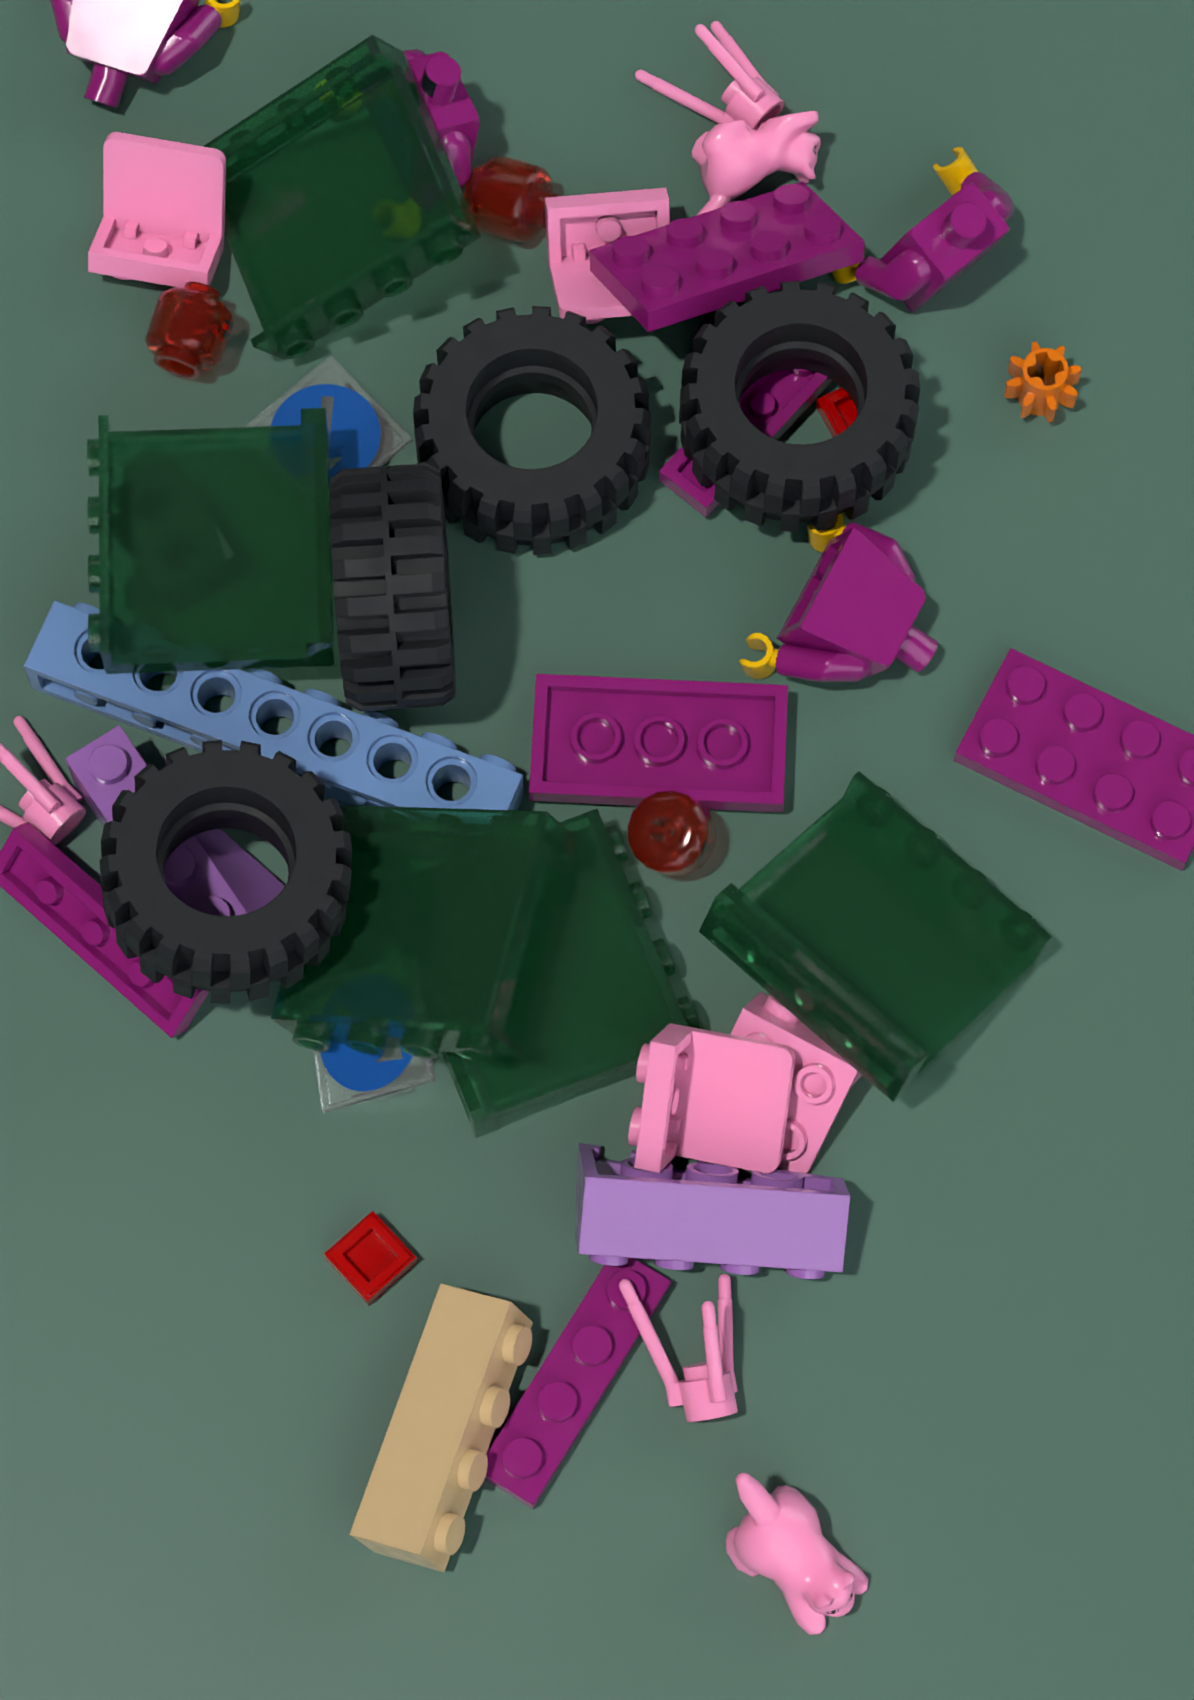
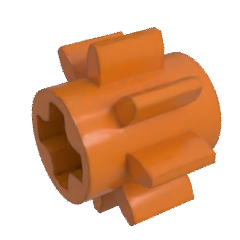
[1004,341,1082,423]

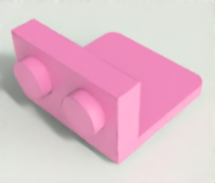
[88,132,226,292]
[545,187,670,324]
[731,992,874,1173]
[628,1023,795,1173]

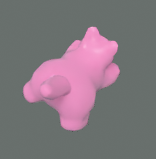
[692,111,821,216]
[725,1473,869,1635]

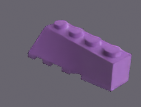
[65,725,285,916]
[575,1143,850,1279]

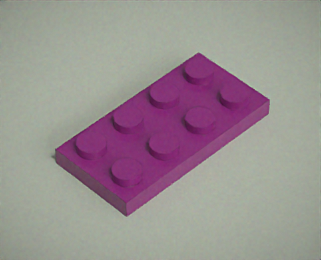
[589,181,864,332]
[954,648,1194,871]
[529,674,788,813]

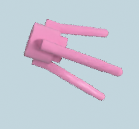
[635,21,785,130]
[0,716,86,845]
[619,1274,738,1422]

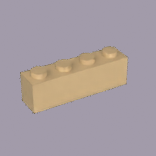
[349,1283,533,1573]

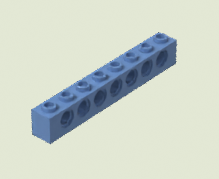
[24,600,524,863]

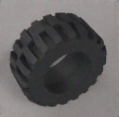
[679,281,920,532]
[413,306,651,555]
[330,463,456,712]
[99,740,352,1004]

